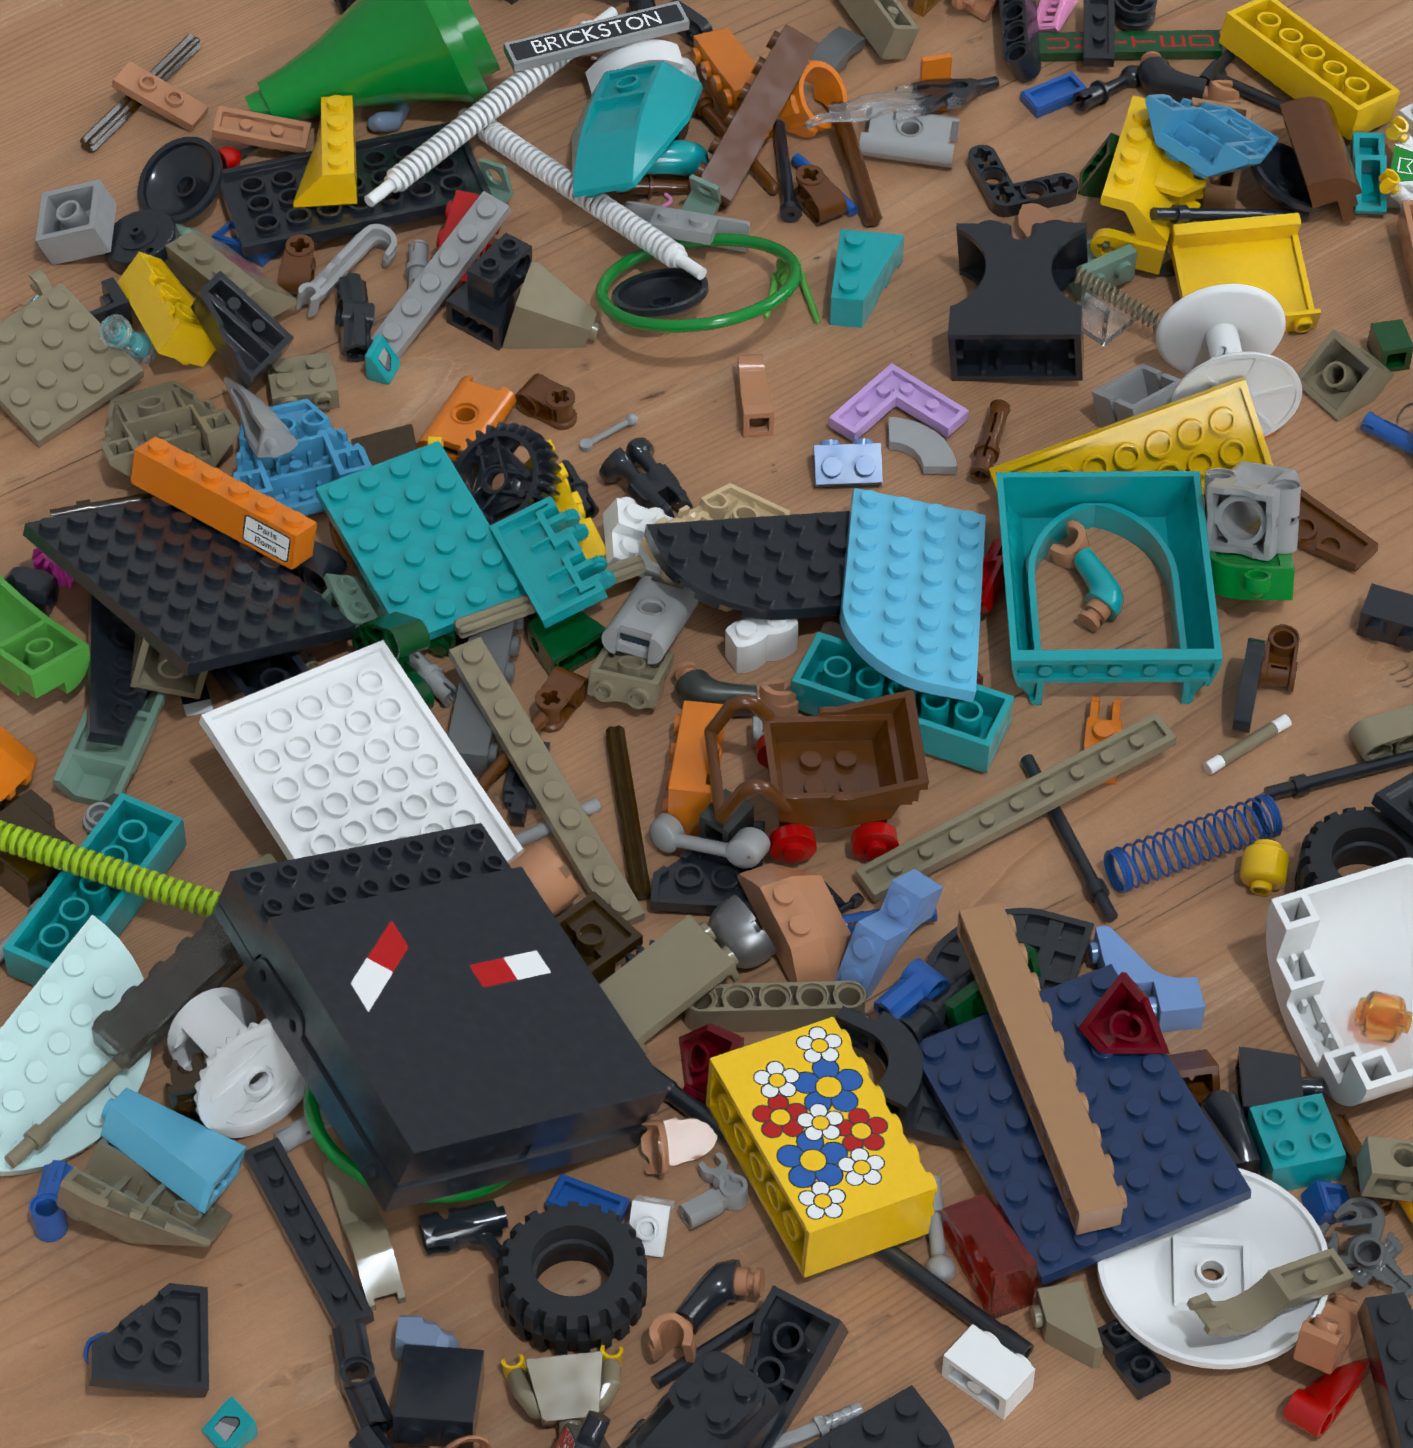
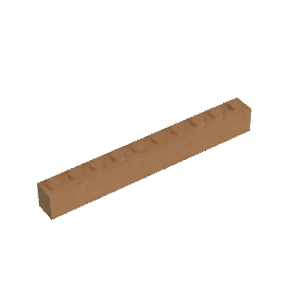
[957,901,1127,1235]

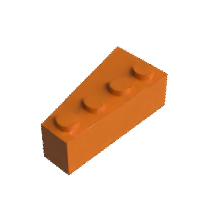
[662,701,726,836]

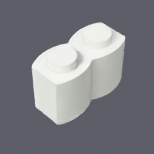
[725,618,798,673]

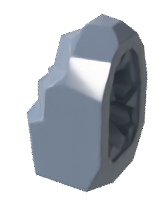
[395,1315,459,1361]

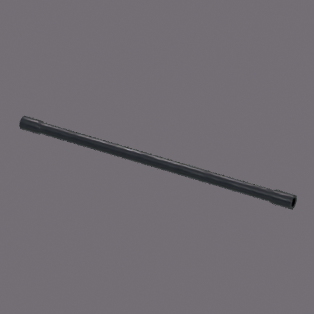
[653,1065,1034,1358]

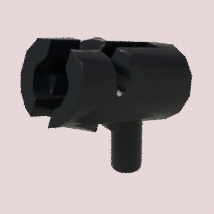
[418,1200,508,1264]

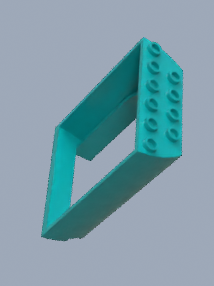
[996,471,1223,705]

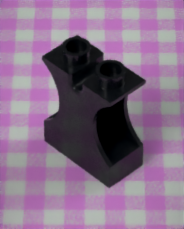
[948,220,1088,381]

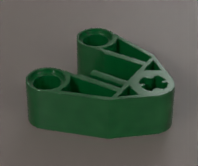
[352,612,434,709]

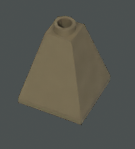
[502,260,600,349]

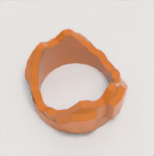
[778,60,848,138]

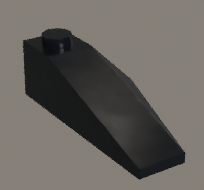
[745,1285,849,1448]

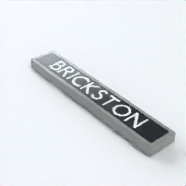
[504,1,690,72]

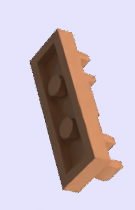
[212,105,311,154]

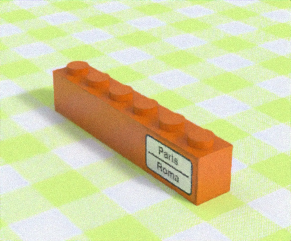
[131,436,317,570]

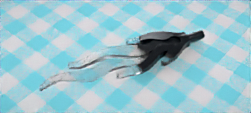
[805,76,999,129]

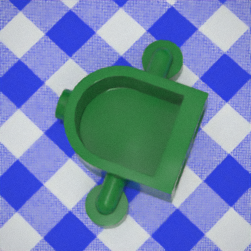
[1210,551,1295,600]

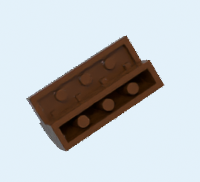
[1279,97,1362,223]

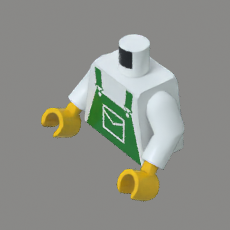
[1378,116,1413,208]

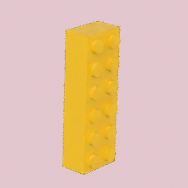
[1219,0,1401,141]

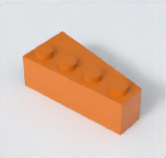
[691,28,774,139]

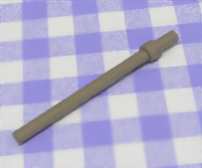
[4,1010,175,1168]

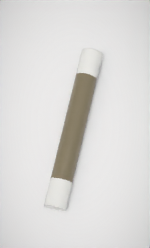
[1203,714,1292,775]

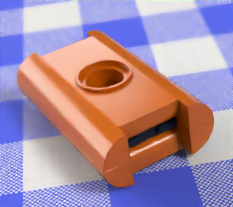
[416,376,516,461]

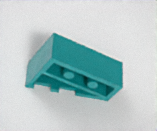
[830,229,904,328]

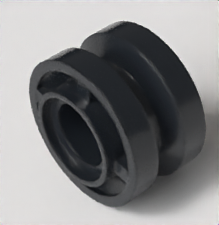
[1115,0,1157,31]

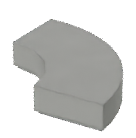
[888,417,957,475]

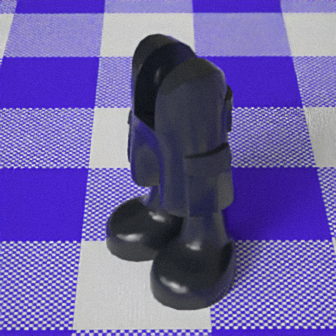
[599,437,693,518]

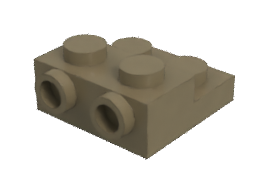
[266,352,340,410]
[587,646,674,709]

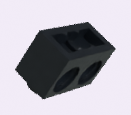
[467,233,532,311]

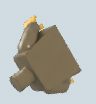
[501,1345,624,1434]

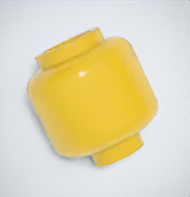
[1240,839,1290,896]

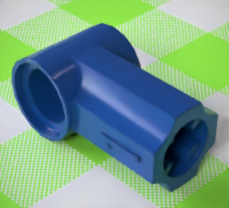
[874,958,950,1019]
[29,1160,74,1242]

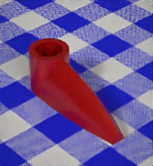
[1283,1358,1371,1439]

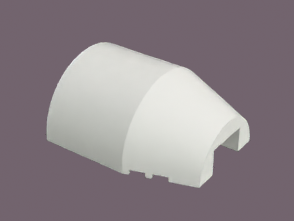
[1266,858,1413,1106]

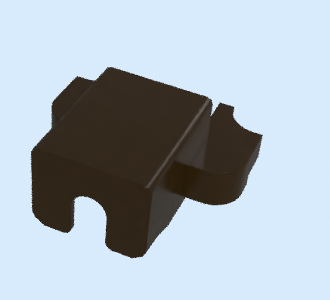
[0,789,74,906]

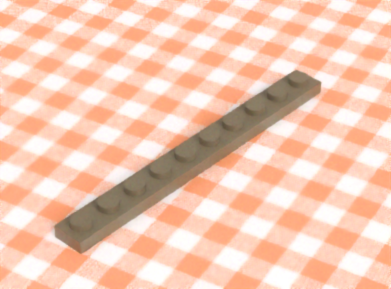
[449,637,645,925]
[855,712,1177,903]

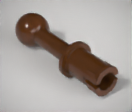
[618,174,691,198]

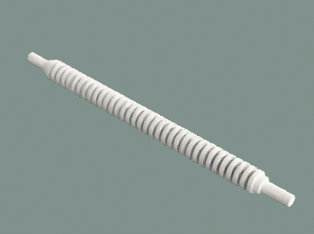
[364,7,618,207]
[458,108,707,280]

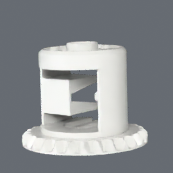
[167,987,306,1138]

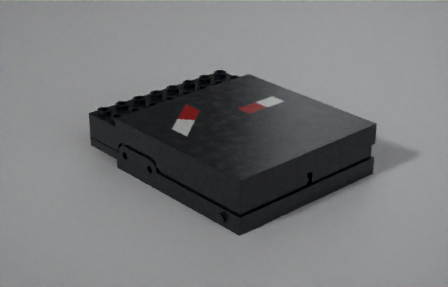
[213,823,669,1212]

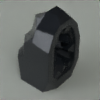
[4,566,59,615]

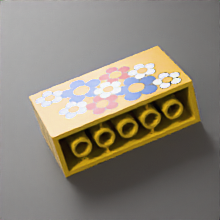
[706,1017,938,1278]

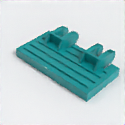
[489,496,616,629]

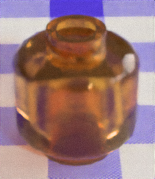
[1354,991,1412,1043]

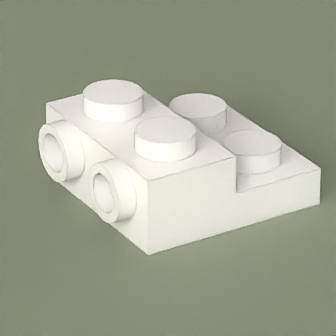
[603,497,673,584]

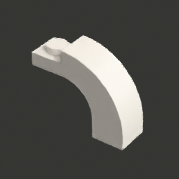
[585,39,699,93]

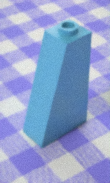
[100,1088,246,1214]

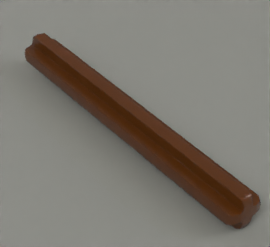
[828,101,883,227]

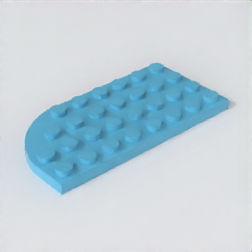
[840,488,986,702]

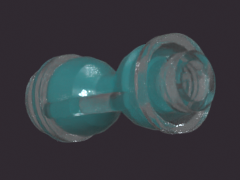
[99,314,157,365]

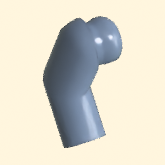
[368,102,410,133]

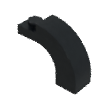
[836,1006,923,1128]

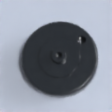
[104,209,180,273]

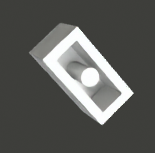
[942,1324,1035,1420]

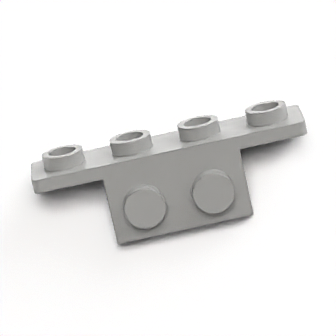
[625,201,751,252]

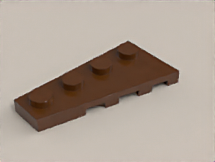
[1298,489,1378,572]

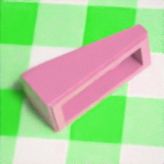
[1037,0,1079,32]

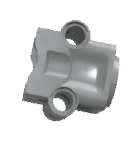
[1204,461,1301,561]

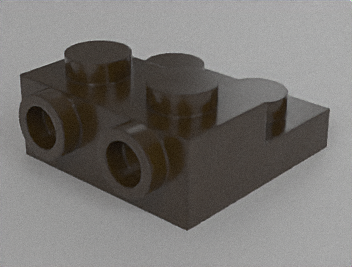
[556,891,643,984]

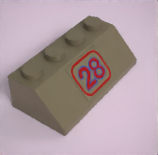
[165,231,297,318]

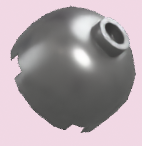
[708,895,777,969]

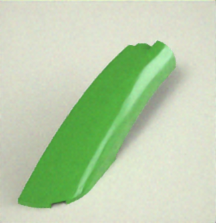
[0,575,90,698]

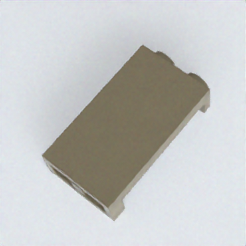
[600,914,740,1055]

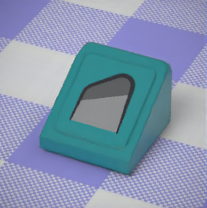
[365,334,400,385]
[201,1396,258,1448]

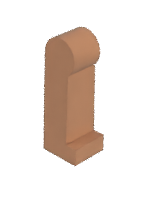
[737,354,774,437]

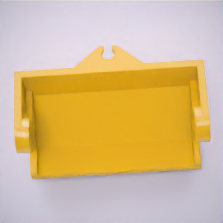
[1090,95,1208,275]

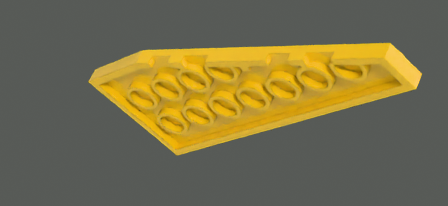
[989,376,1273,494]

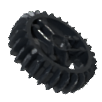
[451,422,563,525]

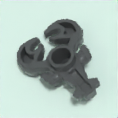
[1319,1197,1413,1299]

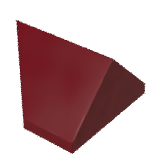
[1078,972,1170,1054]
[679,1022,744,1103]

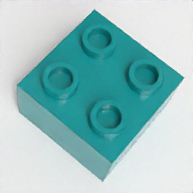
[1247,1093,1346,1191]

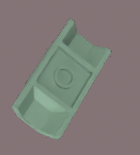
[53,691,168,805]

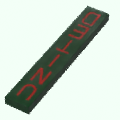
[1039,30,1222,61]

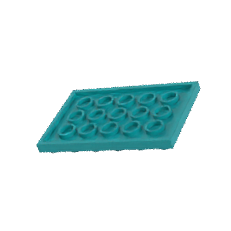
[316,441,526,640]

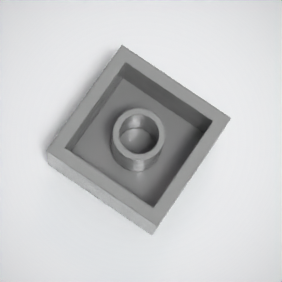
[36,179,117,265]

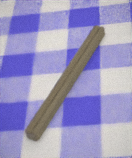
[454,555,645,639]

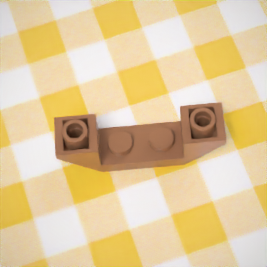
[1293,1293,1360,1374]

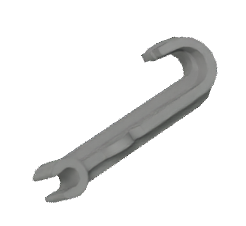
[296,224,397,317]

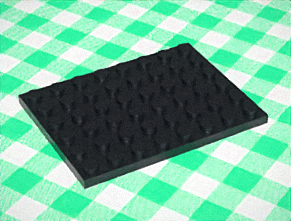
[23,496,356,676]

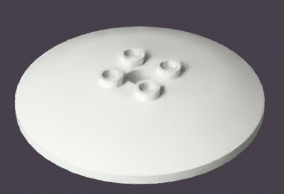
[1096,1168,1328,1369]

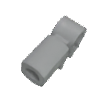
[678,1152,748,1230]

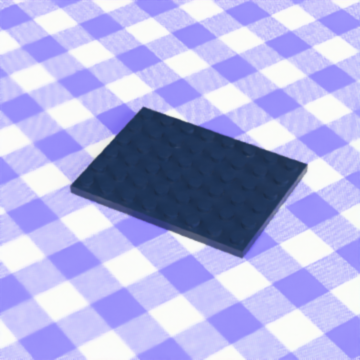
[918,964,1251,1285]

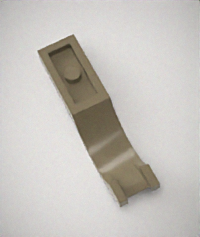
[322,1156,406,1311]
[1187,1248,1354,1337]

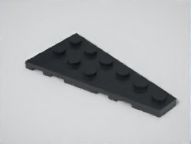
[87,593,149,746]

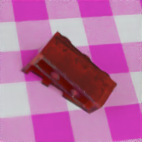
[941,1193,1038,1319]

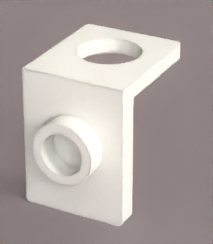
[629,1195,675,1257]

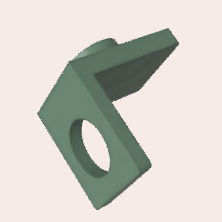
[479,158,514,204]
[681,174,722,215]

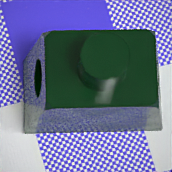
[527,611,606,675]

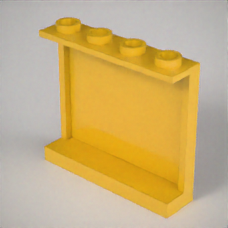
[1168,213,1321,333]

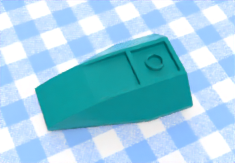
[572,61,703,198]

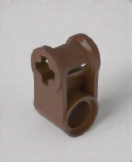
[794,164,847,224]
[278,234,316,295]
[515,373,577,430]
[1258,624,1300,692]
[535,666,589,733]

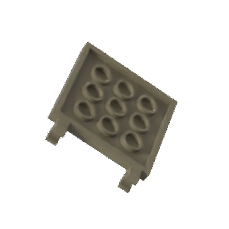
[0,268,144,448]

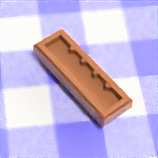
[112,61,209,132]

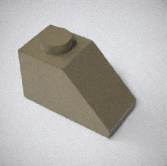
[1030,1281,1103,1369]

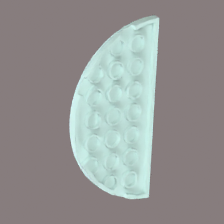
[0,915,153,1176]

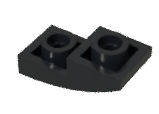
[1097,1319,1171,1400]

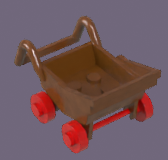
[704,689,929,864]

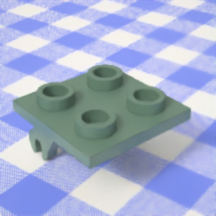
[321,573,385,644]

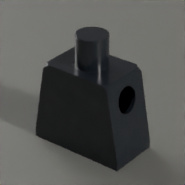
[1235,1047,1324,1120]

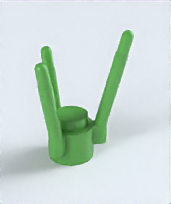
[764,255,820,324]

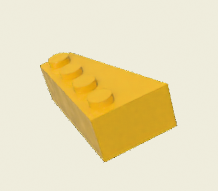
[118,252,216,367]

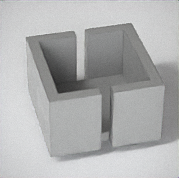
[1092,364,1181,427]

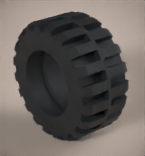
[1294,806,1413,892]
[498,1201,647,1355]

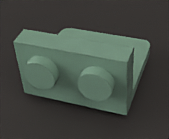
[1067,238,1137,302]

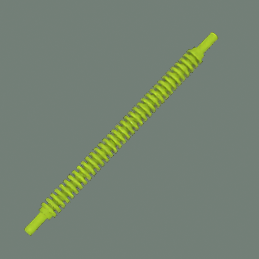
[0,820,221,923]

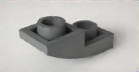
[810,26,866,72]

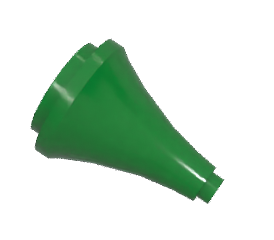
[245,0,501,121]

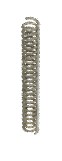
[1074,266,1161,331]

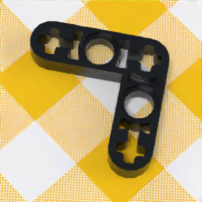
[968,145,1078,218]

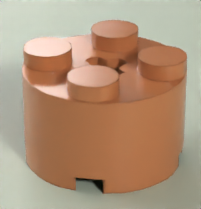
[507,841,579,916]

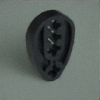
[1232,638,1266,733]

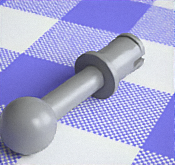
[925,1175,956,1283]

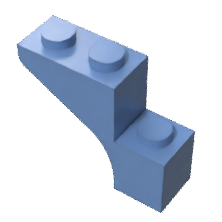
[835,869,944,999]
[1088,926,1205,1032]

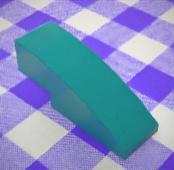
[1350,132,1387,215]

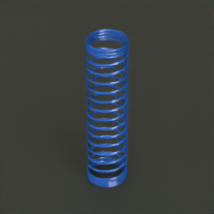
[1103,793,1283,894]

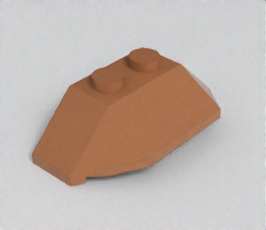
[737,863,852,982]

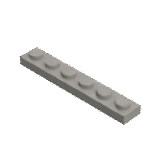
[371,191,511,359]

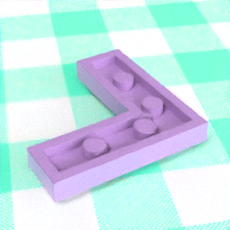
[829,363,969,441]

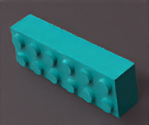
[791,631,1014,773]
[3,792,187,986]

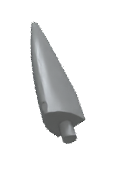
[224,376,298,458]

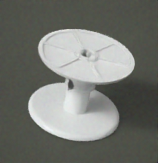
[1156,284,1302,437]

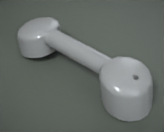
[649,813,771,869]

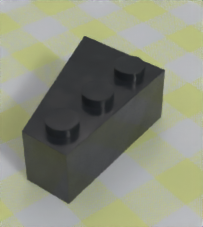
[191,271,294,390]

